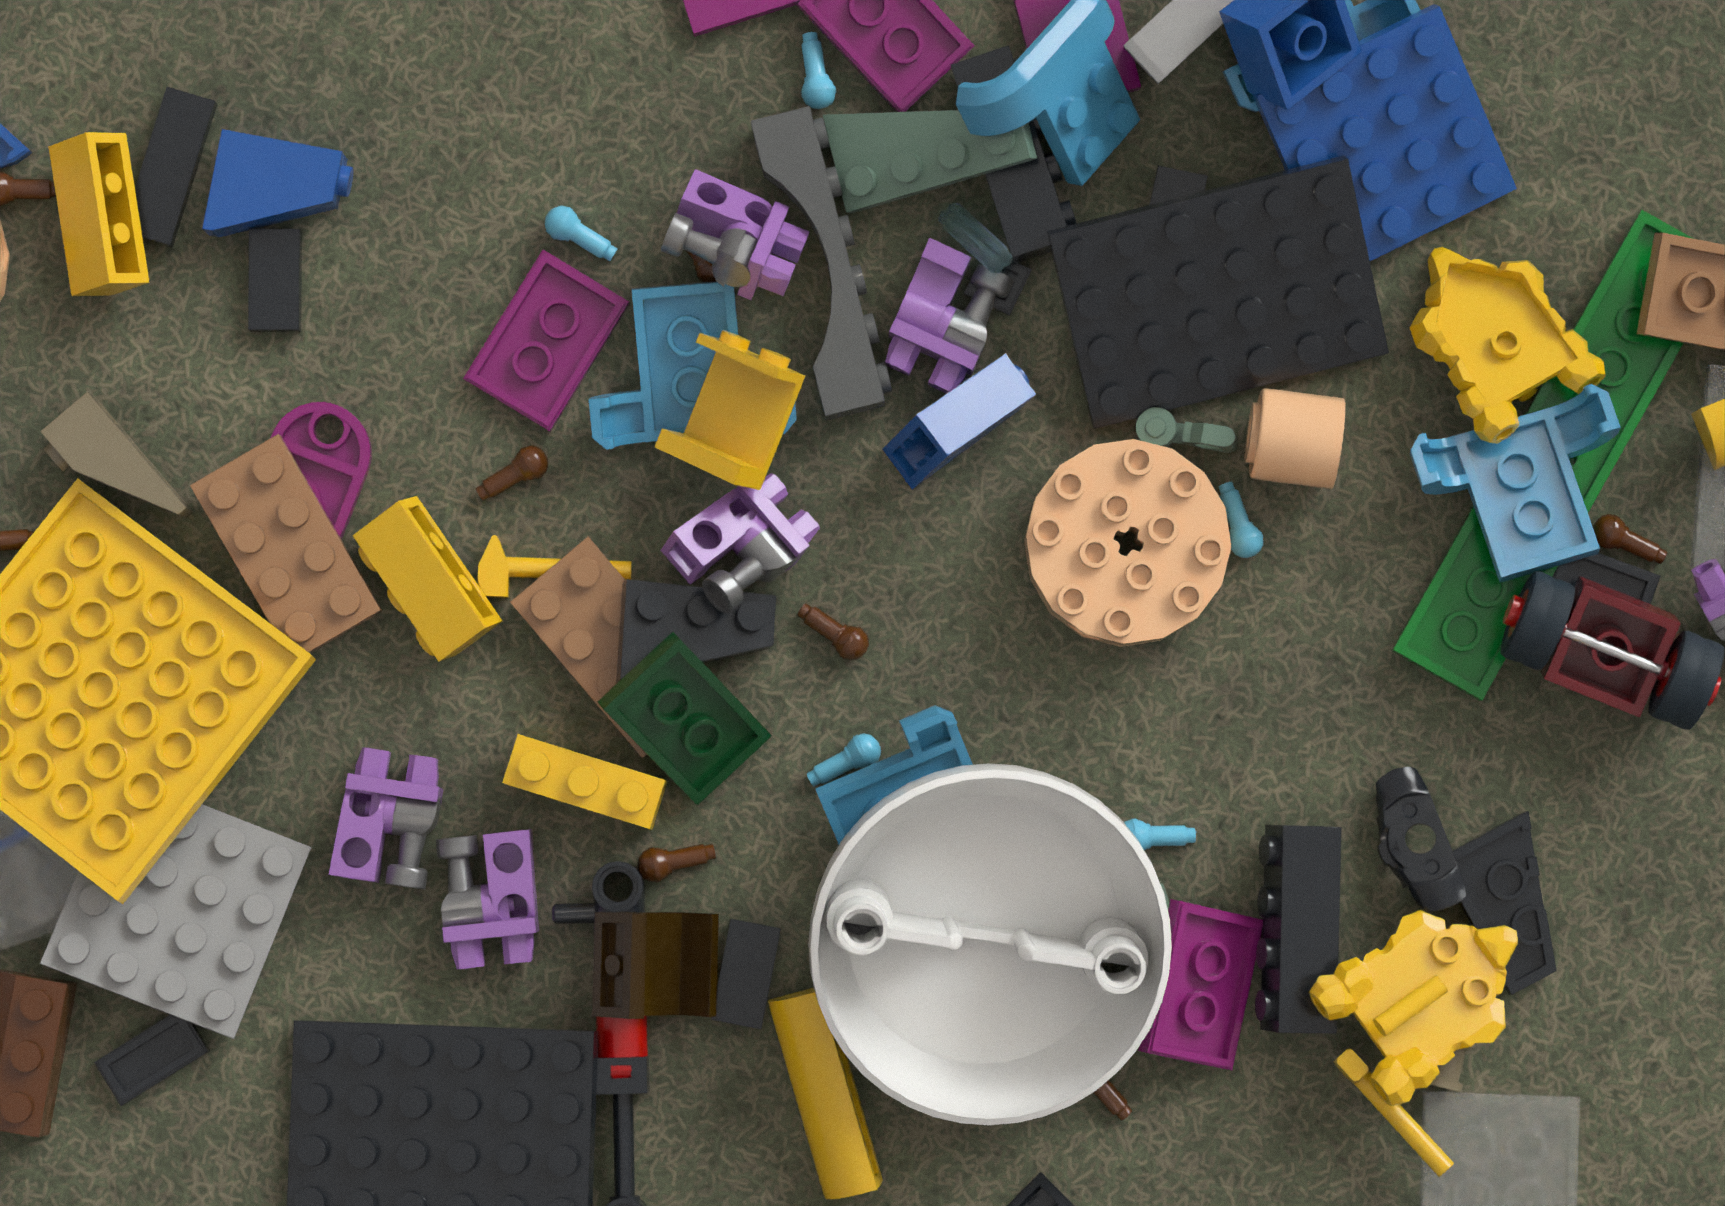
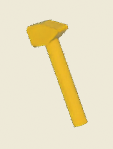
[478,535,632,598]
[1333,1048,1454,1177]

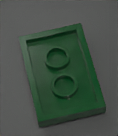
[597,632,772,806]

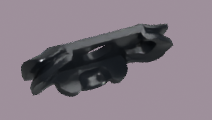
[1376,767,1466,913]

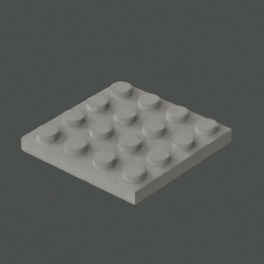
[40,804,311,1039]

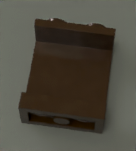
[592,912,719,1019]

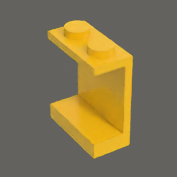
[655,330,805,490]

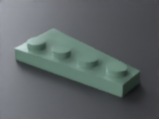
[823,110,1037,213]

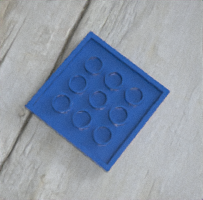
[1252,4,1517,261]

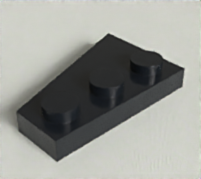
[616,579,776,683]
[1452,811,1557,995]

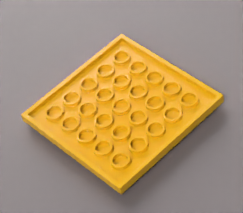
[0,478,316,904]

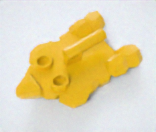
[1409,247,1605,444]
[1309,910,1518,1106]

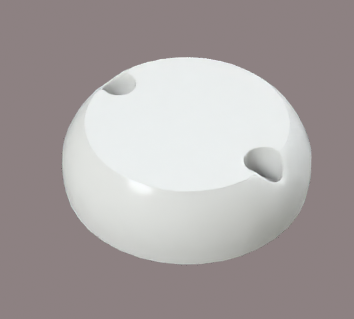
[808,763,1172,1125]

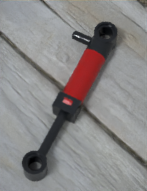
[552,861,650,1206]

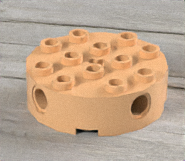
[1024,439,1231,647]

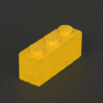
[48,132,150,296]
[352,496,503,662]
[502,734,668,830]

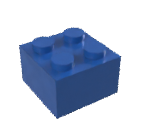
[1219,0,1362,110]

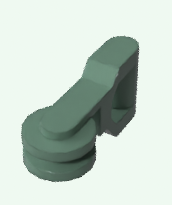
[1136,407,1238,453]

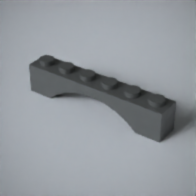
[751,106,892,421]

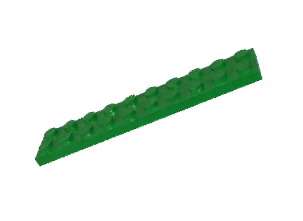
[1391,210,1694,701]

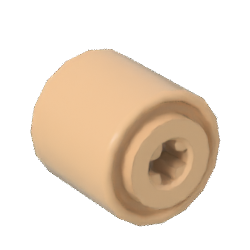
[1244,388,1345,489]

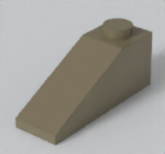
[40,392,193,518]

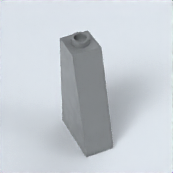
[1123,0,1233,85]

